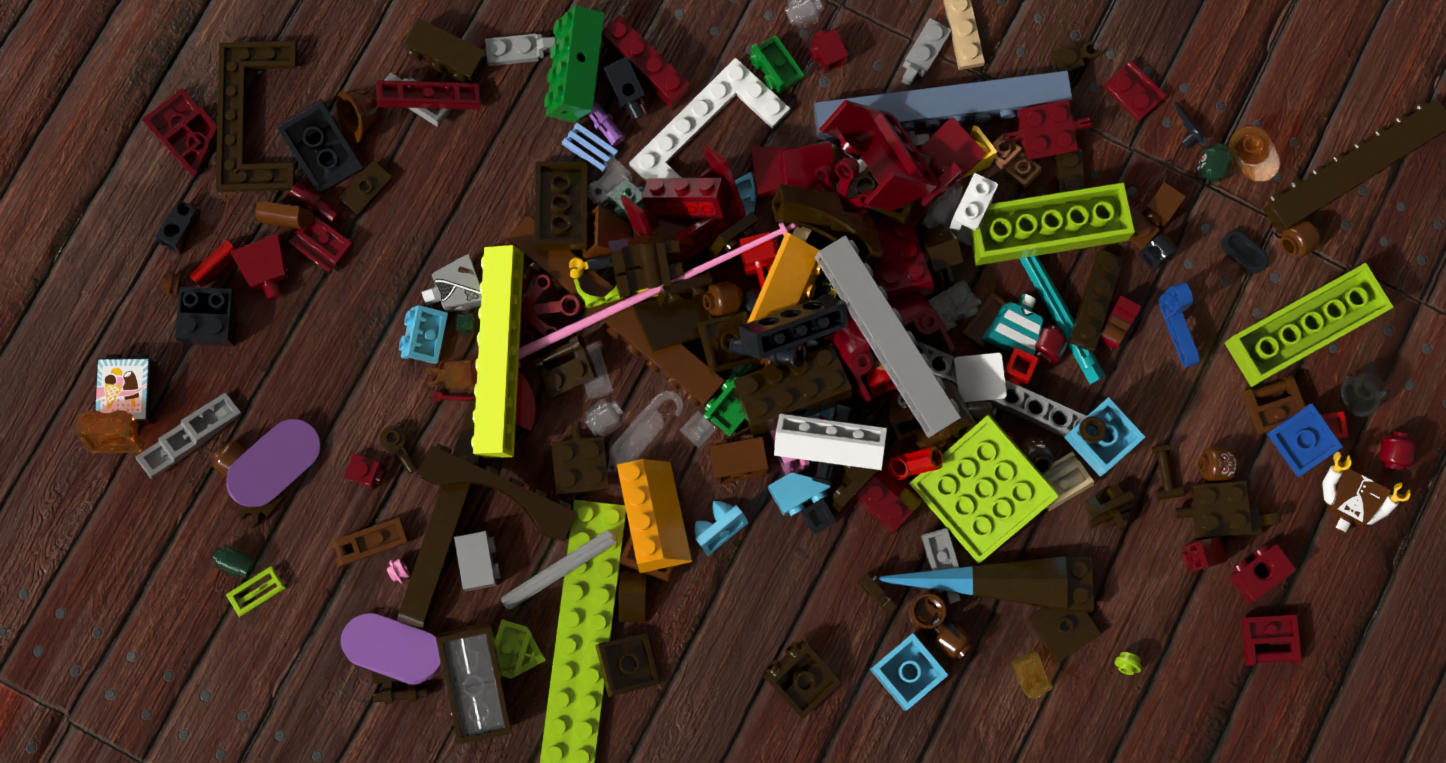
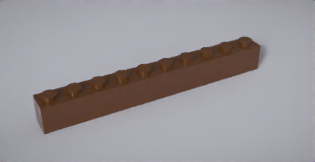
[507,216,725,409]

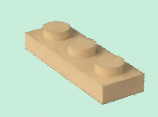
[943,0,985,70]

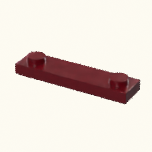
[376,80,481,110]

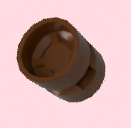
[908,594,946,631]

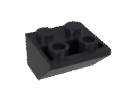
[175,287,237,346]

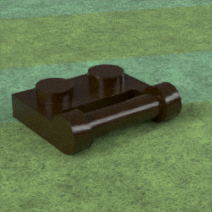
[533,335,598,399]

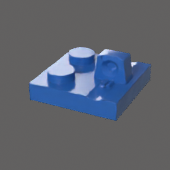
[1266,403,1343,477]

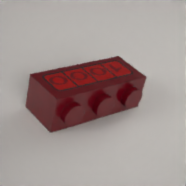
[642,178,728,219]

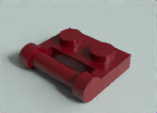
[1241,615,1301,666]

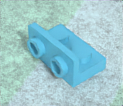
[399,305,448,364]

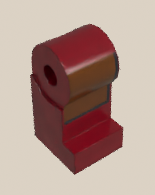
[1098,295,1142,350]

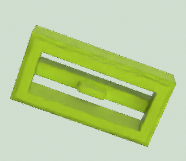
[226,566,287,618]

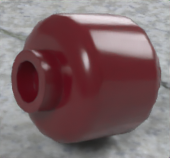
[1034,325,1068,366]
[1379,431,1418,470]

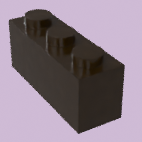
[403,18,487,83]

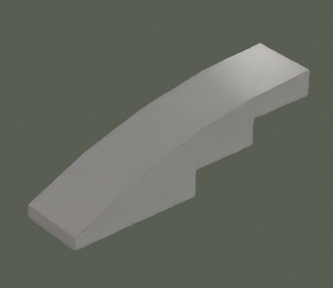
[136,392,241,480]

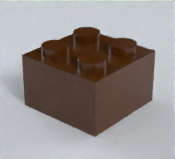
[710,434,768,485]

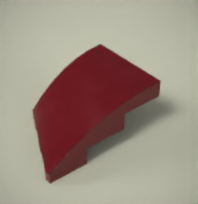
[141,88,217,177]

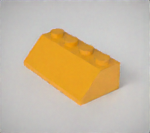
[747,232,823,323]
[617,459,692,573]

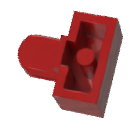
[739,232,779,290]

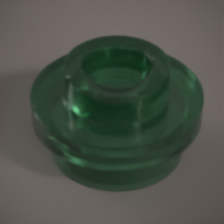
[456,310,474,336]

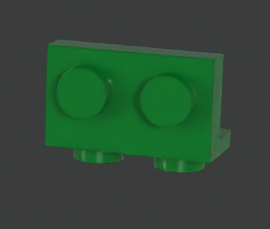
[750,35,804,94]
[703,376,745,436]

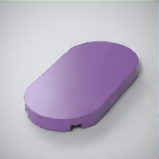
[226,419,320,507]
[341,613,442,684]

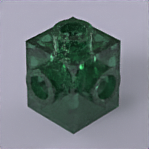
[607,178,646,222]

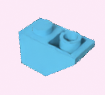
[768,472,830,516]

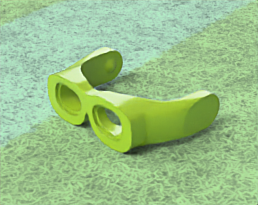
[574,278,623,308]

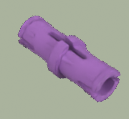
[588,97,625,146]

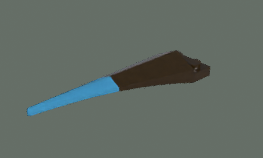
[879,556,1094,612]

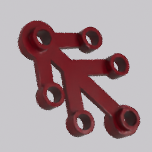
[812,157,872,215]
[520,274,583,345]

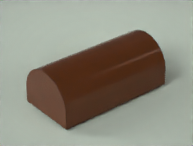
[255,201,314,230]

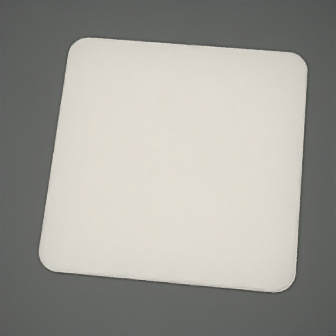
[954,353,1007,402]

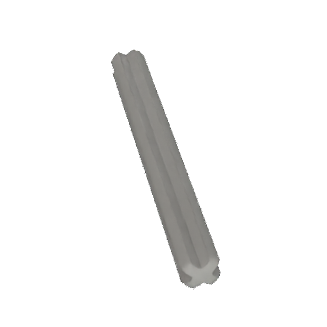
[501,530,617,609]

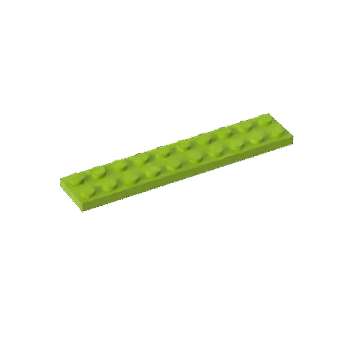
[540,500,626,763]

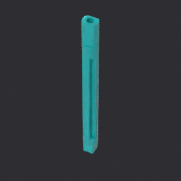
[1020,256,1106,385]

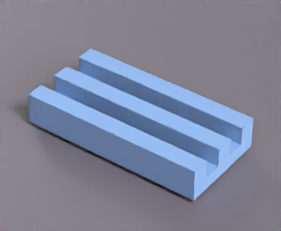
[562,123,618,173]

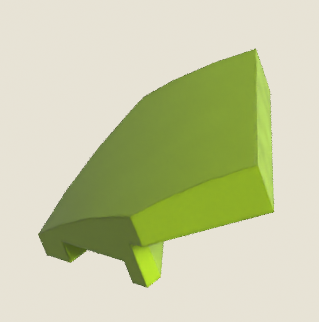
[495,619,545,678]

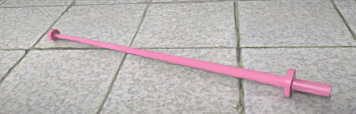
[518,222,796,368]

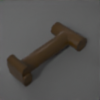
[1151,444,1184,501]

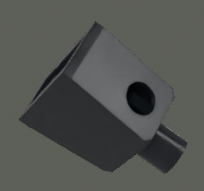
[603,57,646,121]

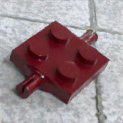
[1003,100,1091,161]

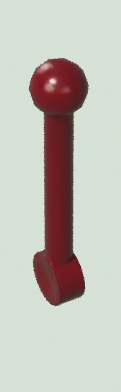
[432,392,476,403]

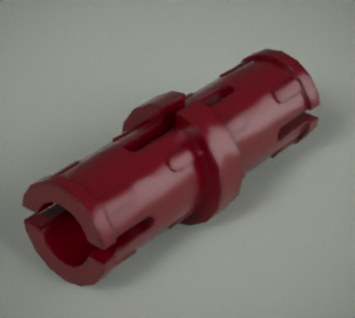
[289,182,341,224]

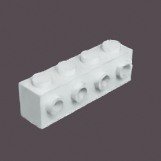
[774,414,887,470]

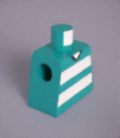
[981,294,1043,356]

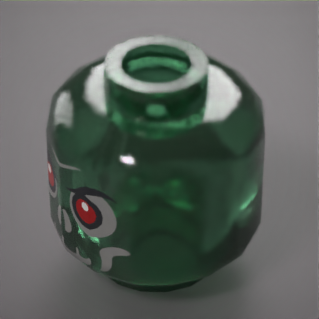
[1197,143,1235,183]

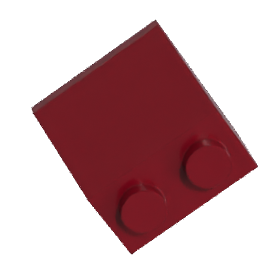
[854,460,924,534]

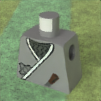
[421,254,482,312]

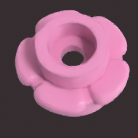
[387,558,410,583]

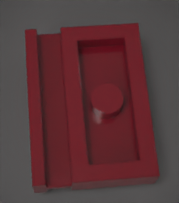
[1103,60,1167,123]
[288,215,354,274]

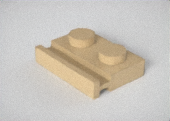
[1043,452,1094,511]

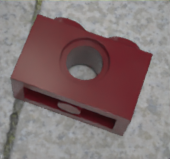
[1228,544,1296,603]

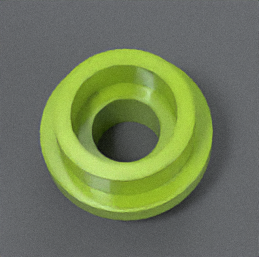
[1115,652,1142,675]

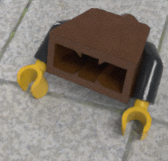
[569,205,633,278]

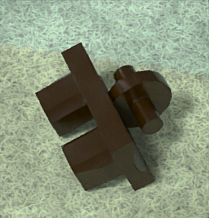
[1085,484,1135,531]

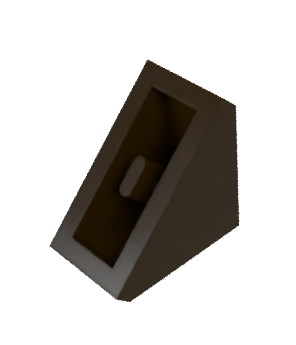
[618,568,647,623]

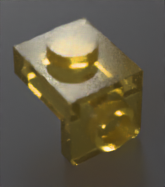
[1011,651,1053,698]

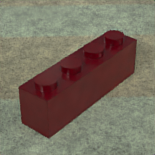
[601,15,691,110]

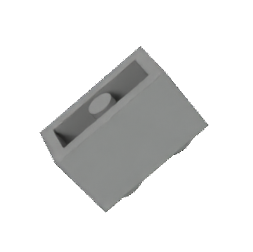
[454,531,501,592]

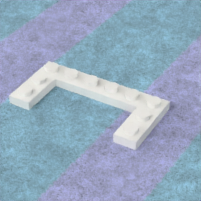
[629,58,790,182]

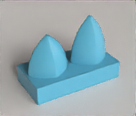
[695,501,749,556]

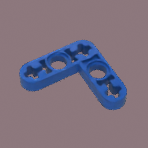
[1159,282,1199,368]

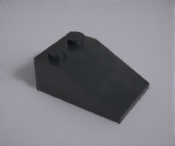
[277,98,363,193]

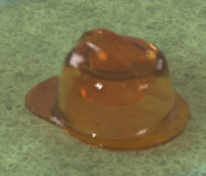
[1229,125,1280,182]

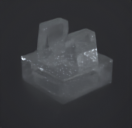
[680,411,717,449]

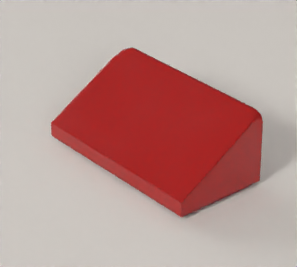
[189,240,236,287]

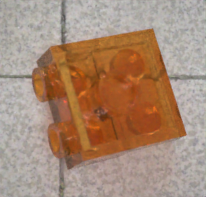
[75,410,144,453]

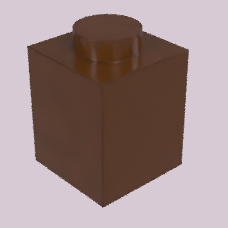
[1142,182,1186,227]

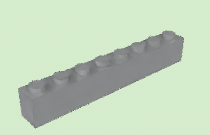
[815,235,961,438]

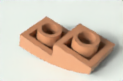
[992,134,1042,189]

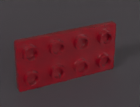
[909,117,986,224]

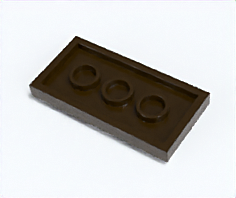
[534,162,587,250]

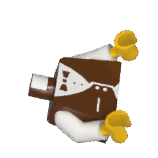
[1322,452,1410,535]

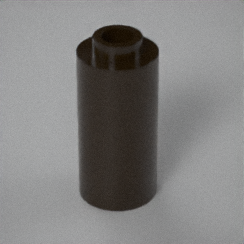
[941,379,977,438]

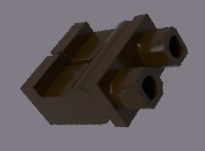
[608,232,684,298]

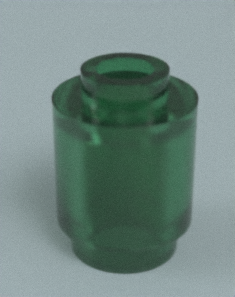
[212,544,255,579]

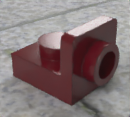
[344,453,385,490]

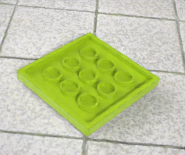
[909,414,1060,564]

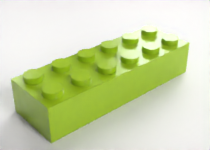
[968,183,1135,266]
[1225,263,1393,387]

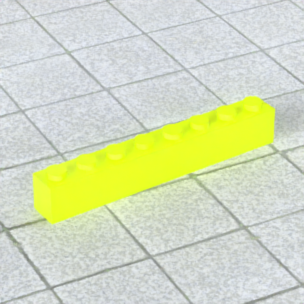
[471,245,524,458]

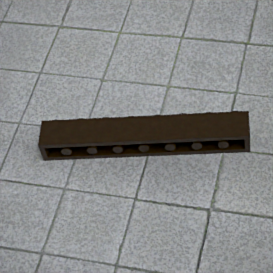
[1263,99,1446,235]

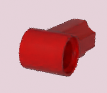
[888,446,944,480]

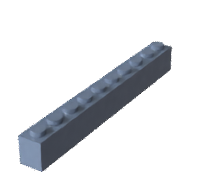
[814,71,1072,141]

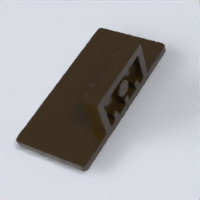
[633,273,742,352]

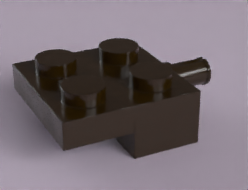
[551,422,609,496]
[1175,481,1252,540]

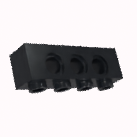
[739,295,848,359]

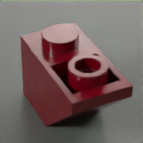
[1182,536,1227,572]

